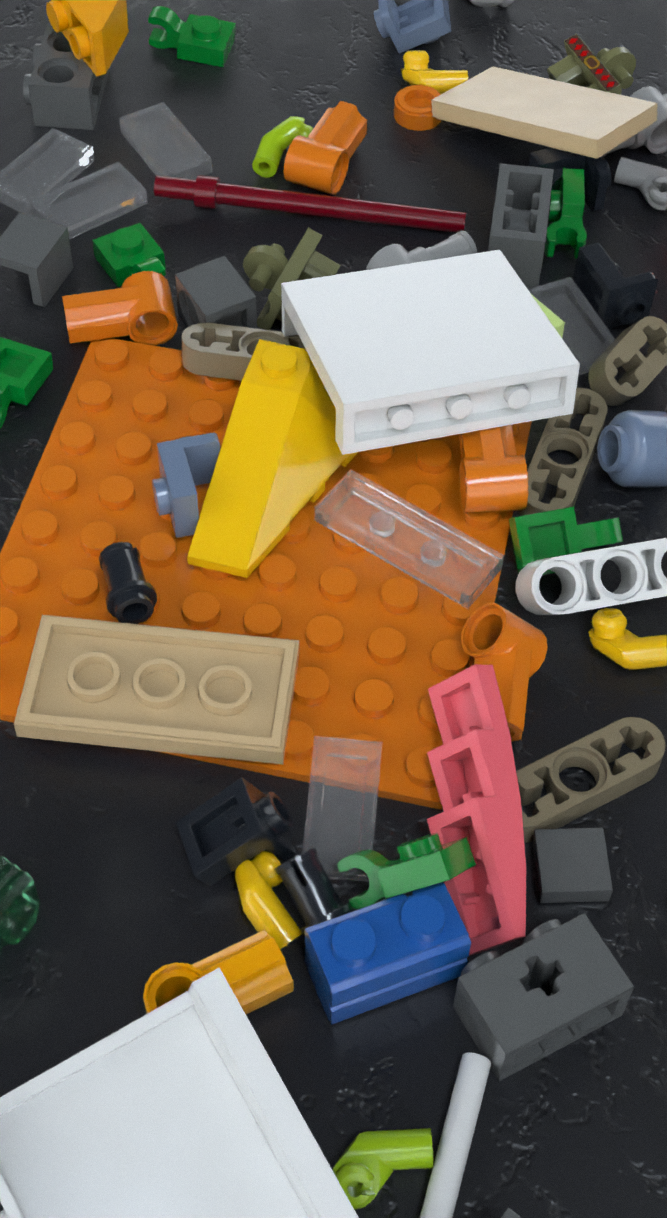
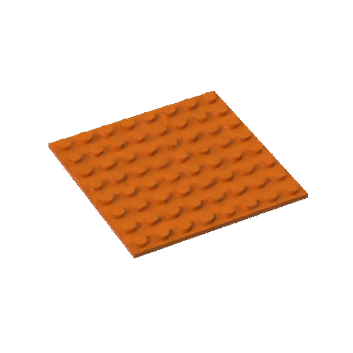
[0,338,532,810]

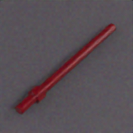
[154,175,466,233]

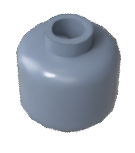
[597,410,667,488]

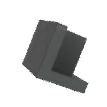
[0,212,74,307]

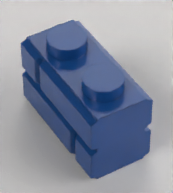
[305,882,471,1025]

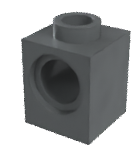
[175,256,257,329]

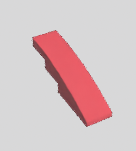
[427,664,526,956]

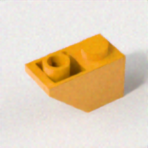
[46,0,129,77]

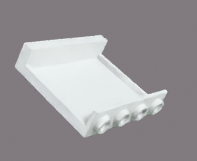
[282,250,580,455]
[0,967,359,1218]

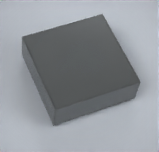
[532,827,613,903]

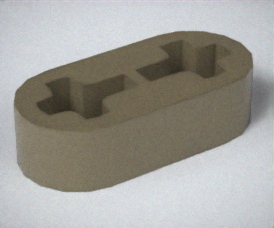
[588,316,667,406]

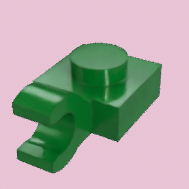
[148,6,236,67]
[544,168,587,259]
[92,223,166,287]
[0,337,53,429]
[509,507,623,575]
[337,833,476,909]

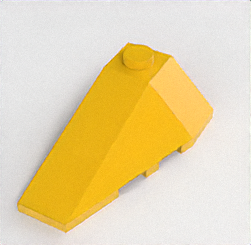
[187,339,357,578]

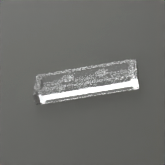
[314,469,504,609]

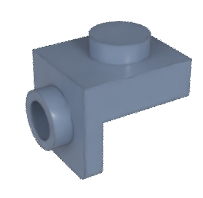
[374,0,452,53]
[152,433,220,538]

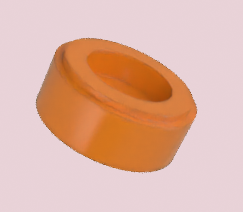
[394,85,441,131]

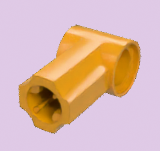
[143,930,294,1015]

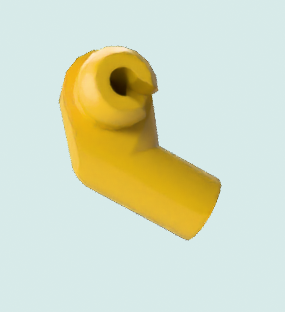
[401,50,468,94]
[588,608,667,670]
[235,851,302,950]

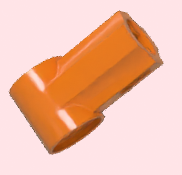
[283,101,367,195]
[62,271,178,346]
[458,425,528,513]
[461,602,548,742]

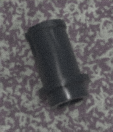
[99,542,157,624]
[274,847,353,935]

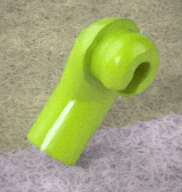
[252,116,314,178]
[332,1128,433,1210]

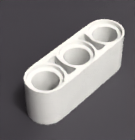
[515,538,667,615]

